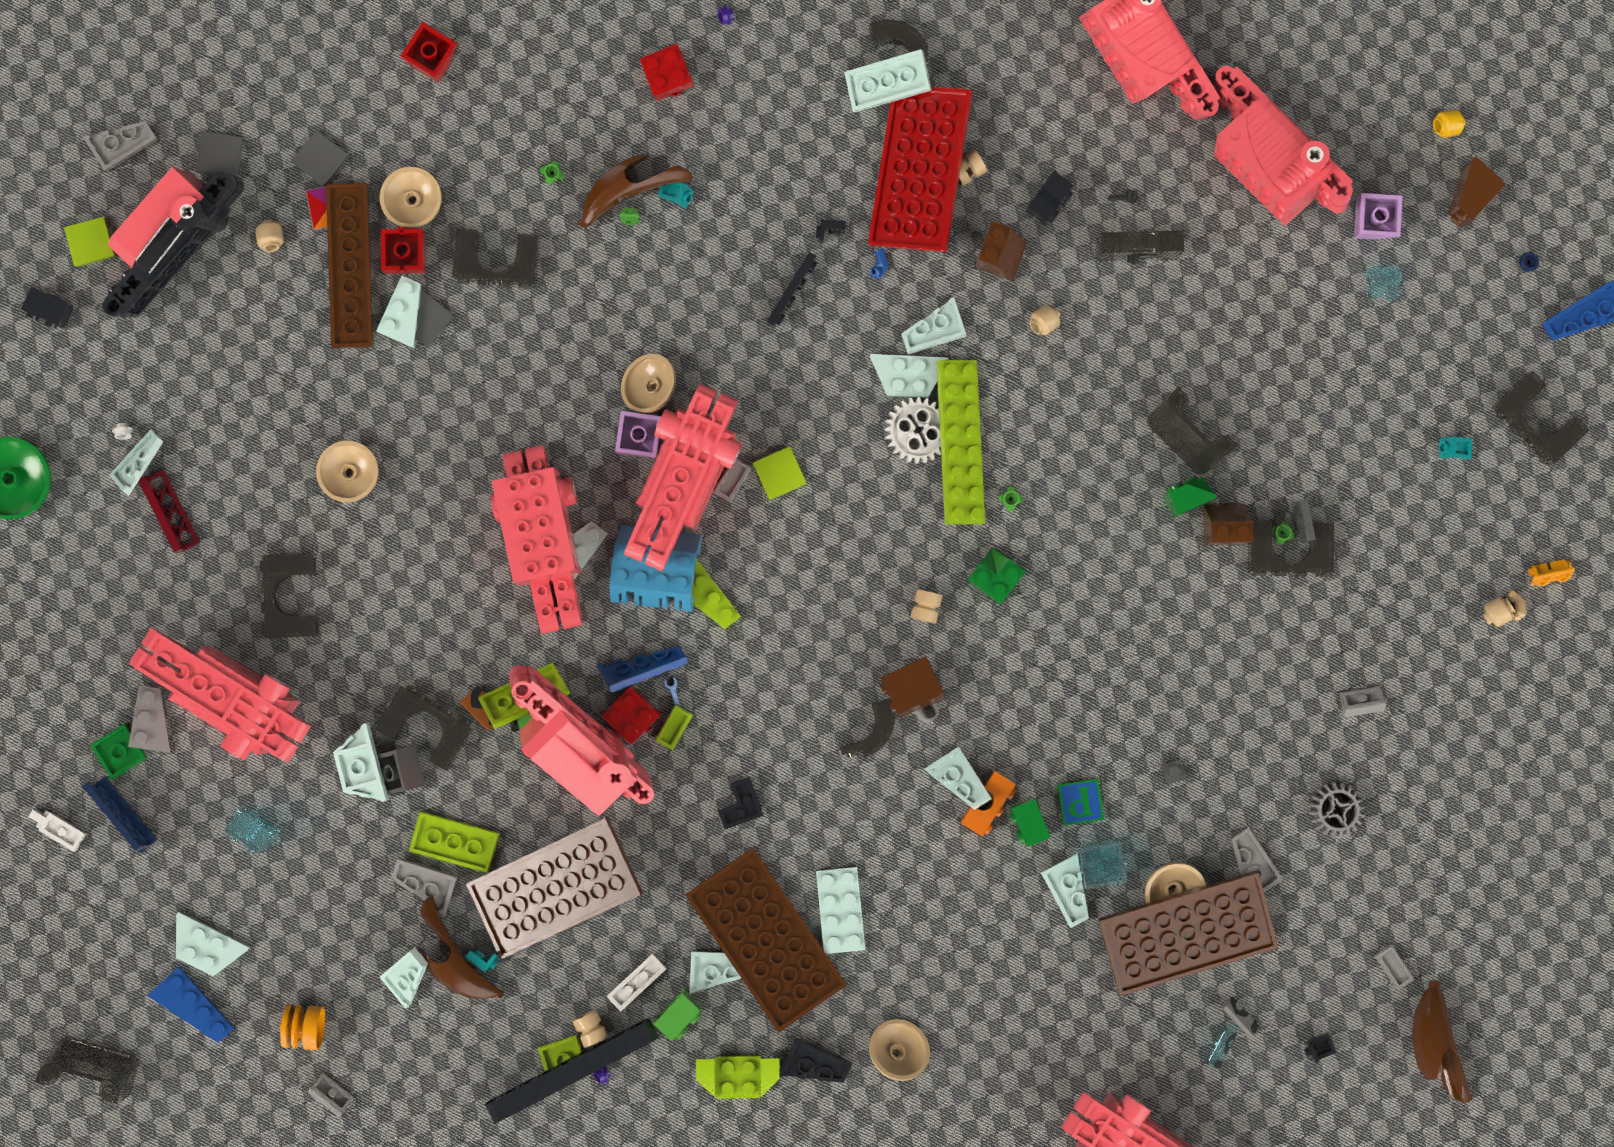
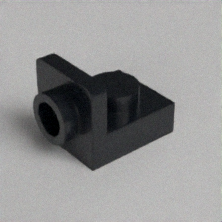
[816,219,846,243]

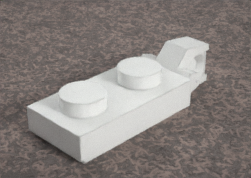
[29,809,87,852]

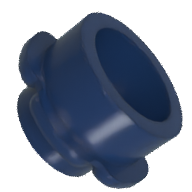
[1519,252,1539,272]

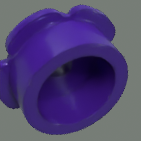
[718,5,734,25]
[593,1067,611,1085]

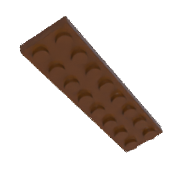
[326,183,373,349]

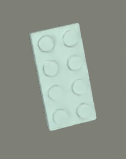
[844,49,932,112]
[816,867,865,954]

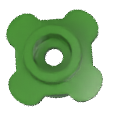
[540,161,564,185]
[619,208,640,225]
[998,487,1023,511]
[1270,521,1295,545]

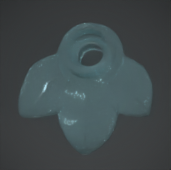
[1364,266,1402,303]

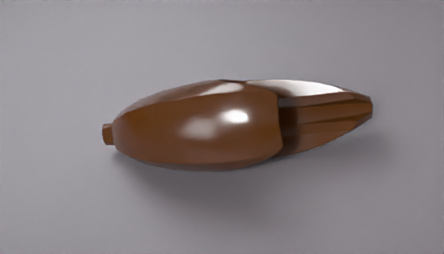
[578,154,692,229]
[417,897,504,1001]
[1412,981,1473,1103]

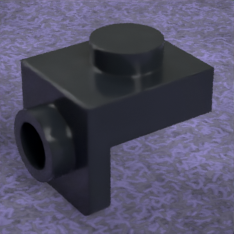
[1304,1032,1337,1064]

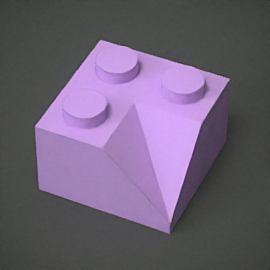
[1354,193,1403,240]
[615,411,661,458]

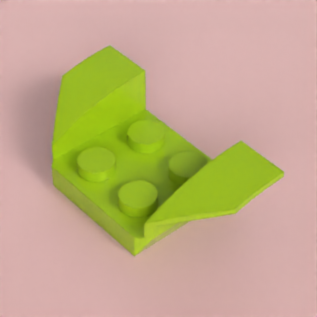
[696,1055,780,1099]

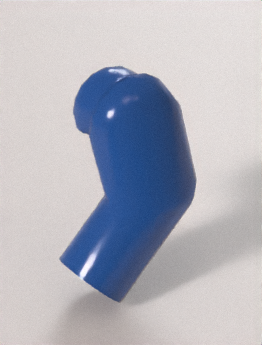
[870,249,889,279]

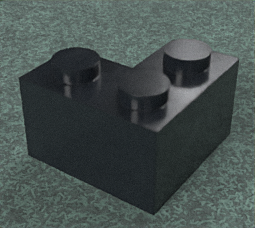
[1026,170,1074,225]

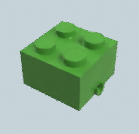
[652,988,702,1041]

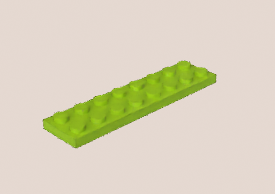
[936,360,985,525]

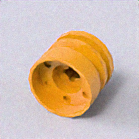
[280,1004,325,1050]

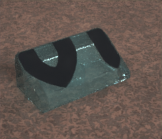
[1205,1026,1237,1069]

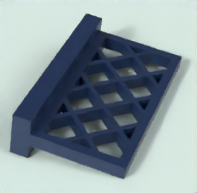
[82,776,158,853]

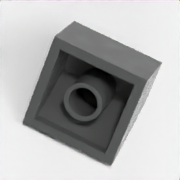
[377,745,425,795]

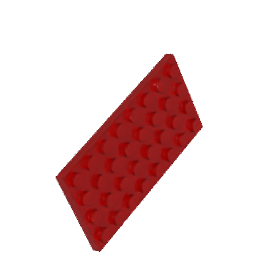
[868,87,973,253]

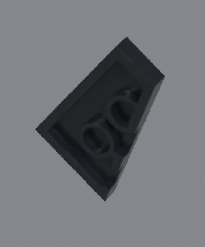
[779,1037,852,1083]

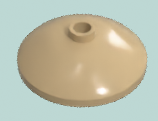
[380,167,442,228]
[621,354,676,414]
[316,441,379,503]
[1145,862,1206,904]
[869,1019,930,1081]

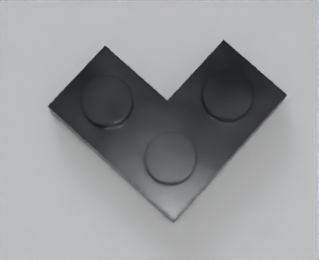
[718,777,764,830]

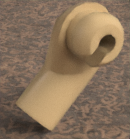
[1506,589,1527,621]

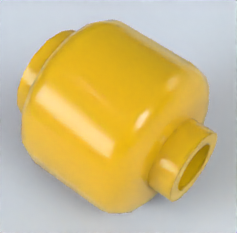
[1433,109,1465,138]

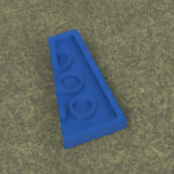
[1541,280,1614,341]
[597,646,688,692]
[147,967,235,1043]

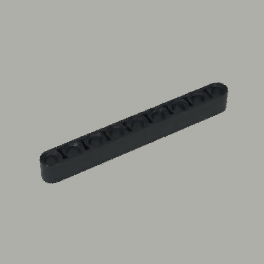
[484,1018,659,1123]

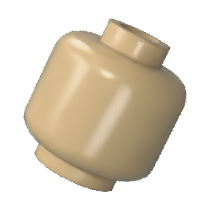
[255,220,284,252]
[1029,305,1060,335]
[1483,597,1516,627]

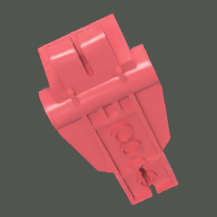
[509,665,654,816]

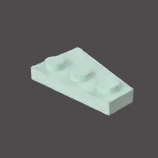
[901,297,966,354]
[110,429,163,496]
[573,521,608,580]
[924,747,992,810]
[380,947,428,1009]
[690,951,741,993]

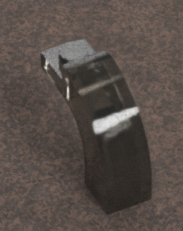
[869,20,929,67]
[840,699,895,758]

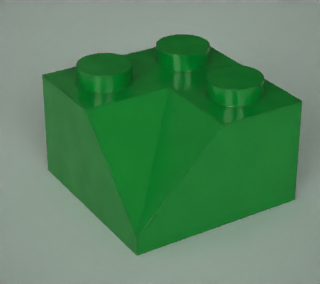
[1163,476,1216,518]
[967,548,1026,605]
[1009,797,1051,847]

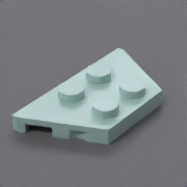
[870,354,949,398]
[333,723,389,802]
[176,911,250,976]

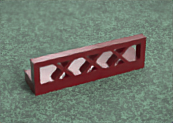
[138,469,201,554]

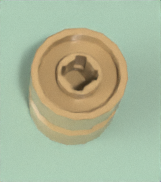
[958,149,987,187]
[910,590,943,624]
[572,1009,609,1048]

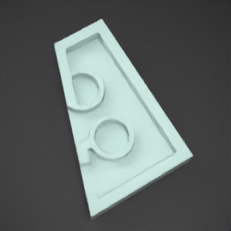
[376,276,422,349]
[1040,853,1089,928]

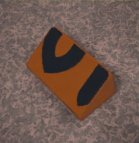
[460,685,493,732]

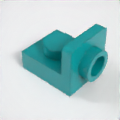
[658,183,694,209]
[1439,437,1472,460]
[465,949,499,972]

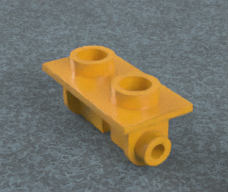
[1528,559,1575,586]

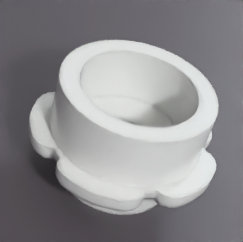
[112,423,133,440]

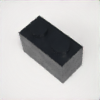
[21,287,74,329]

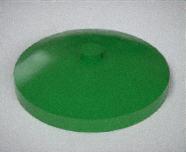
[0,437,52,519]

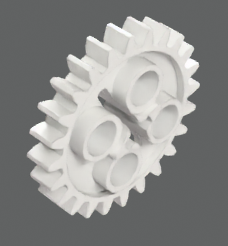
[884,397,941,464]

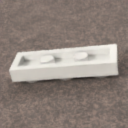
[607,953,667,1012]

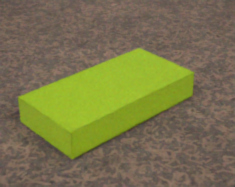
[655,704,694,751]

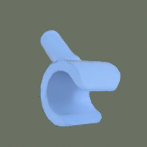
[664,677,679,706]

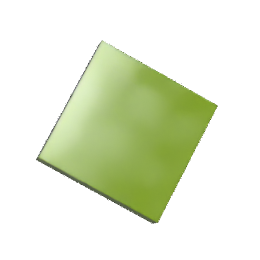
[64,217,116,268]
[753,446,807,501]
[537,1034,583,1071]

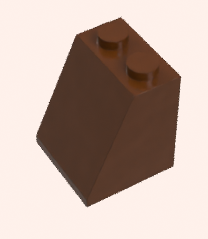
[1448,156,1506,227]
[974,221,1027,282]
[1203,504,1254,546]
[880,656,947,717]

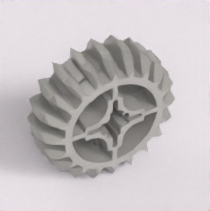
[1309,782,1365,838]

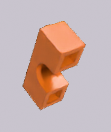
[960,771,1016,836]

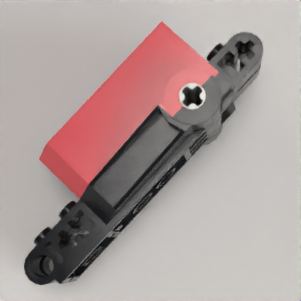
[102,167,244,318]

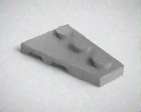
[83,121,158,172]
[128,685,170,753]
[1230,827,1283,892]
[391,858,458,916]

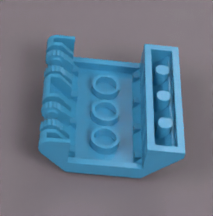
[609,525,702,612]

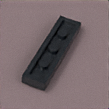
[767,252,818,328]

